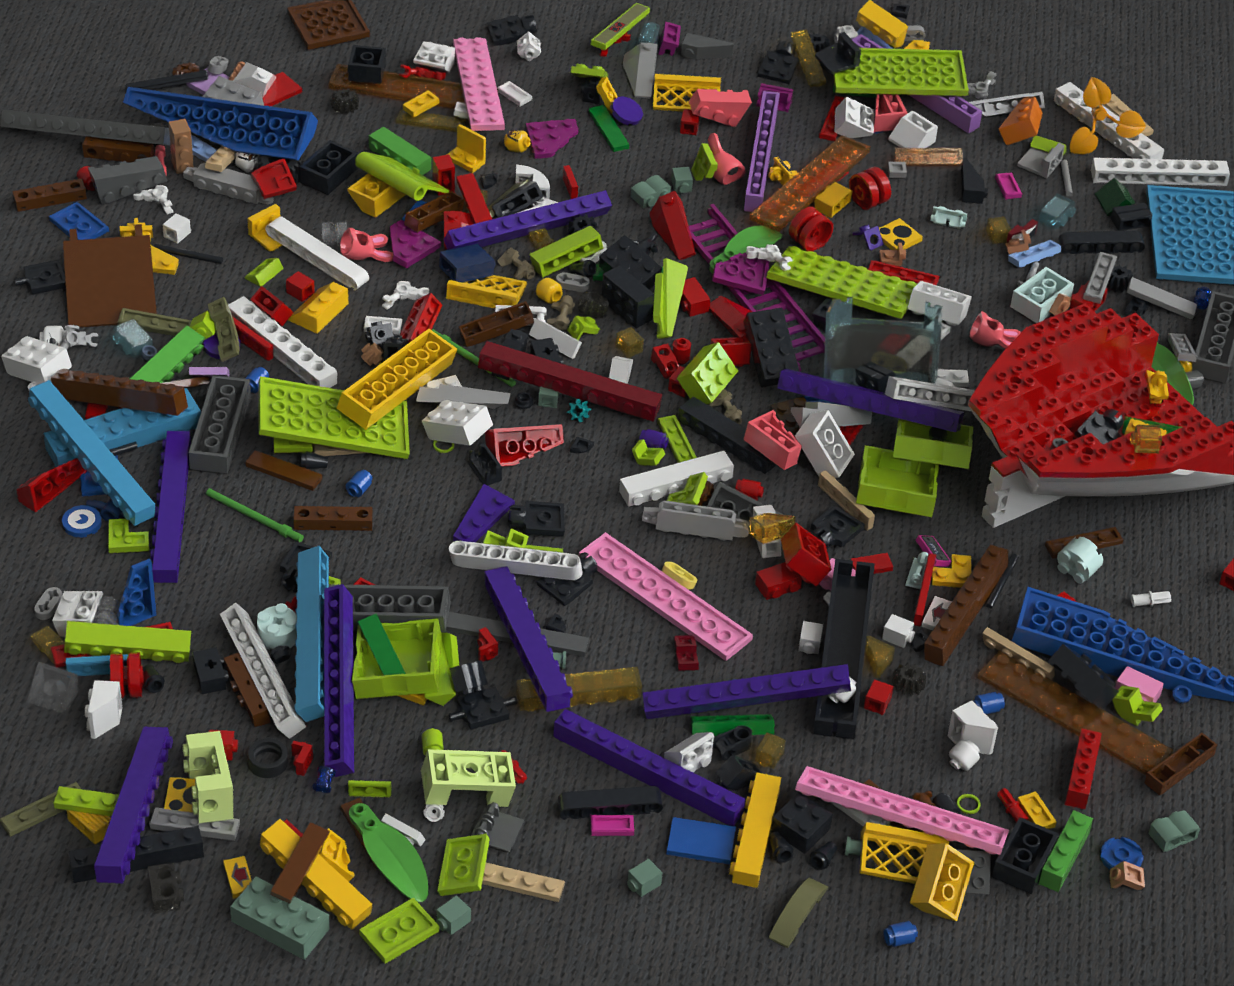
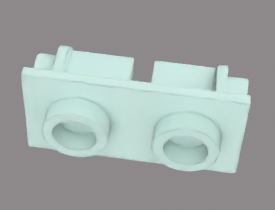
[930,206,967,229]
[905,552,928,589]

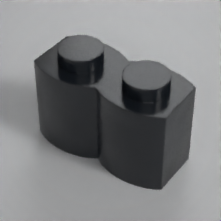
[449,660,488,695]

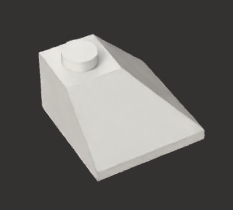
[233,62,276,98]

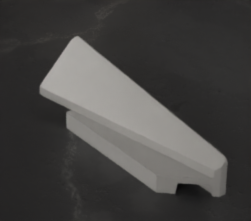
[969,92,1045,117]
[416,384,510,409]
[791,402,872,428]

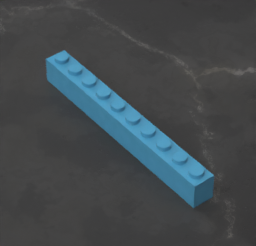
[28,380,155,526]
[294,546,329,722]

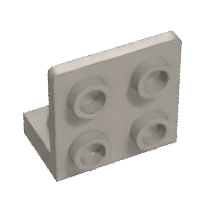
[1017,143,1065,178]

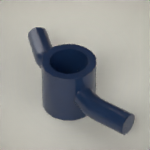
[86,499,139,526]

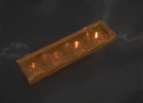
[894,148,963,166]

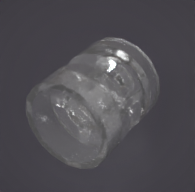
[322,221,347,245]
[92,596,120,625]

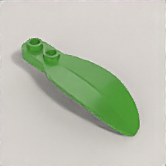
[709,226,782,274]
[1151,342,1194,406]
[349,803,428,902]

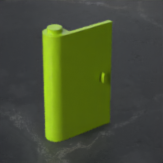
[355,152,450,201]

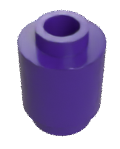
[639,429,669,449]

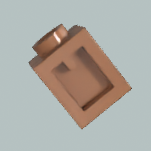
[1005,229,1031,254]
[879,243,906,266]
[1049,293,1072,316]
[1110,861,1145,890]

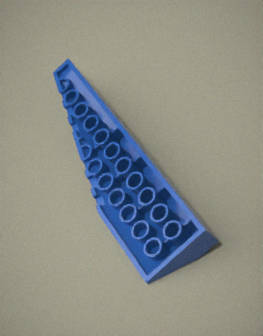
[123,87,318,161]
[1012,587,1234,702]

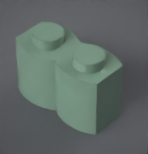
[631,175,671,209]
[1149,811,1200,852]

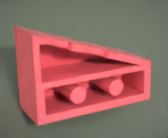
[689,89,752,127]
[874,94,907,132]
[744,410,802,470]

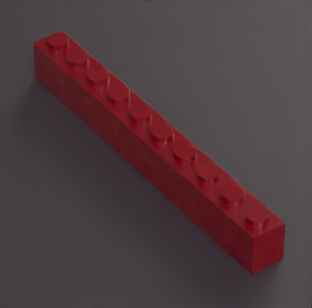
[478,341,663,422]

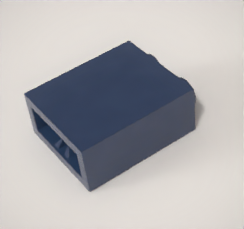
[439,244,495,282]

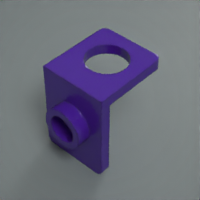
[853,224,883,250]

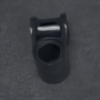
[713,725,752,761]

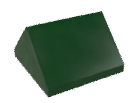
[1095,178,1135,216]

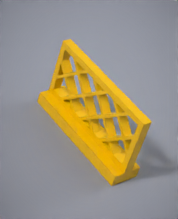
[653,74,721,111]
[446,275,527,309]
[860,822,949,884]

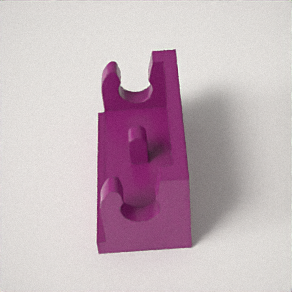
[658,22,681,56]
[756,83,793,112]

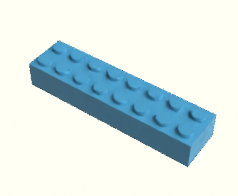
[44,388,201,467]

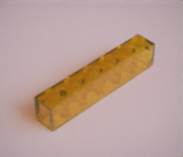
[516,667,642,711]

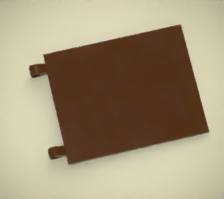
[63,224,157,328]

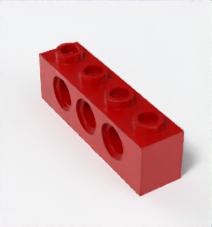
[1065,728,1102,809]

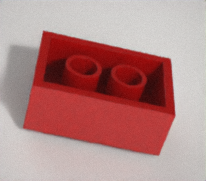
[781,523,832,586]

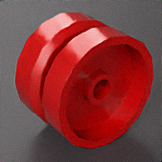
[849,166,891,210]
[789,207,834,251]
[110,652,144,699]

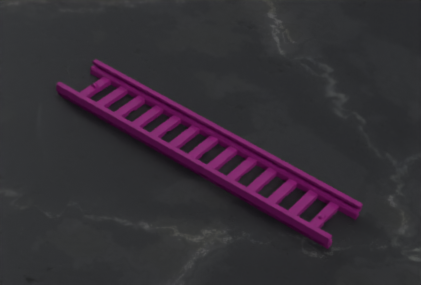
[689,204,837,371]

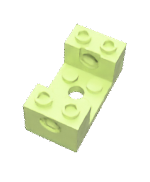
[183,731,233,823]
[421,749,516,807]

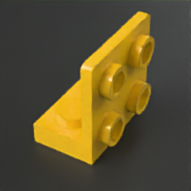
[447,124,486,173]
[247,204,283,252]

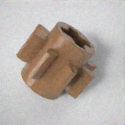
[361,343,384,366]

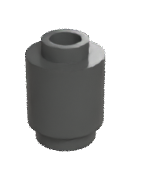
[1185,370,1204,389]

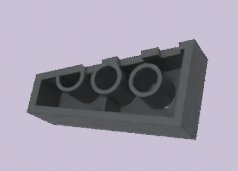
[88,156,167,204]

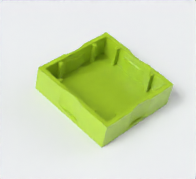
[893,419,973,469]
[856,445,939,517]
[352,619,442,699]

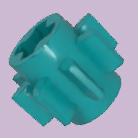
[567,399,592,422]

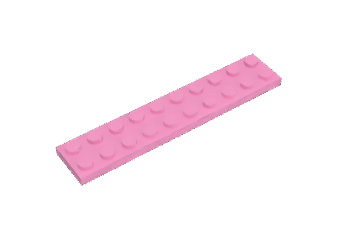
[453,37,505,131]
[579,532,753,661]
[795,766,1009,855]

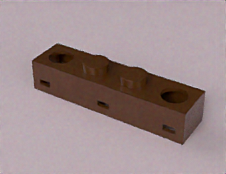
[83,136,154,163]
[12,178,87,212]
[404,191,464,232]
[459,301,534,347]
[294,506,373,531]
[224,652,271,727]
[1145,733,1217,795]

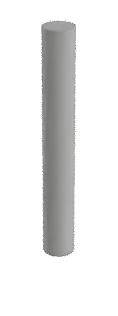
[1061,160,1073,196]

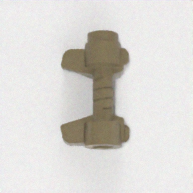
[498,248,535,280]
[547,295,575,330]
[710,389,742,424]

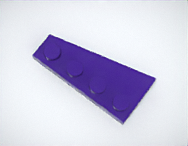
[453,484,515,543]

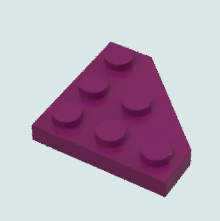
[526,119,578,159]
[389,220,441,268]
[712,247,770,295]

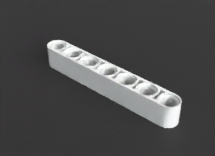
[265,216,369,290]
[449,541,582,580]

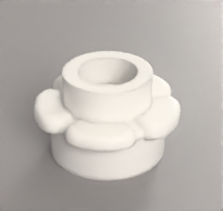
[424,804,445,822]

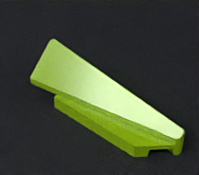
[653,258,688,339]
[424,632,459,706]

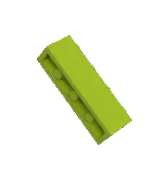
[529,226,603,278]

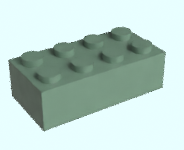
[230,877,330,960]

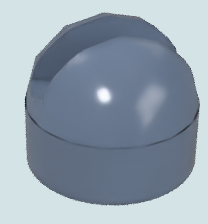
[141,345,157,361]

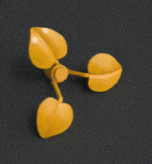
[1070,77,1146,154]

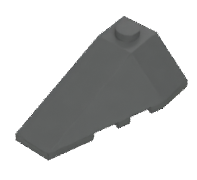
[707,482,788,534]

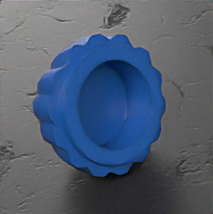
[1172,685,1192,704]

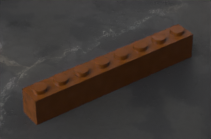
[51,369,188,416]
[924,544,1008,666]

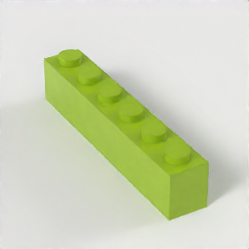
[64,621,191,663]

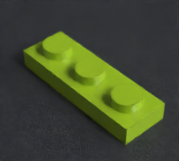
[54,786,119,816]

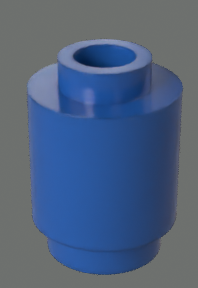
[245,367,269,393]
[346,470,372,497]
[973,692,1005,714]
[883,921,918,947]

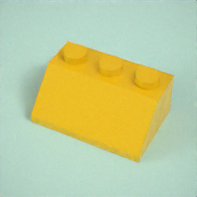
[856,0,908,48]
[348,173,406,218]
[288,282,348,334]
[910,843,974,921]

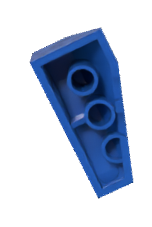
[117,558,157,626]

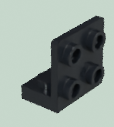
[815,32,861,74]

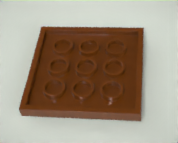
[287,0,370,50]

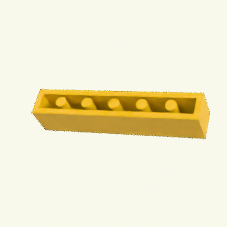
[729,773,781,888]
[260,819,372,929]

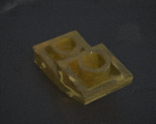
[528,228,555,250]
[30,625,65,664]

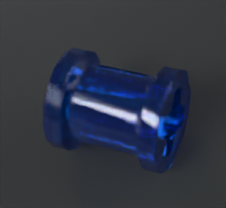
[1193,287,1212,310]
[313,766,336,794]

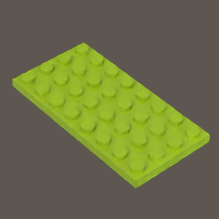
[831,47,969,96]
[766,246,917,319]
[258,376,410,459]

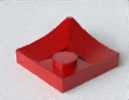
[251,159,297,199]

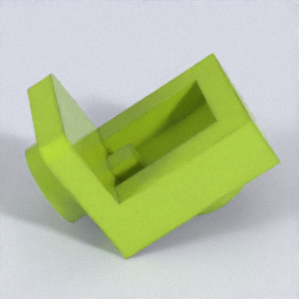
[567,316,600,340]
[632,439,665,466]

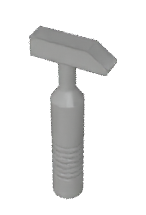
[1017,261,1039,286]

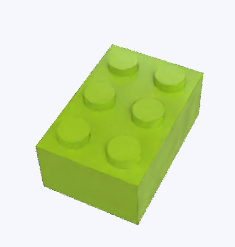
[677,342,738,404]

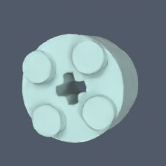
[1057,537,1103,584]
[257,603,297,650]

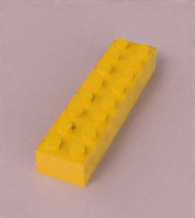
[336,329,457,430]

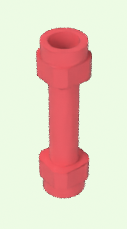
[155,145,167,176]

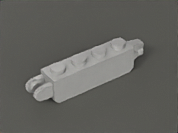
[183,163,274,205]
[642,500,750,541]

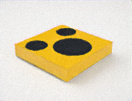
[873,218,923,250]
[164,777,196,813]

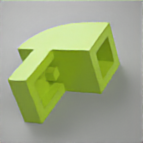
[483,529,529,548]
[1112,686,1163,726]

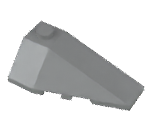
[623,43,658,99]

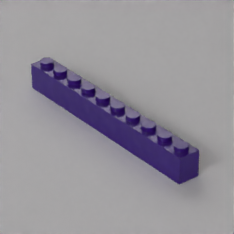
[444,190,612,250]
[777,369,964,432]
[151,431,191,583]
[485,566,573,712]
[324,584,354,777]
[643,664,851,719]
[554,709,745,826]
[94,727,173,884]

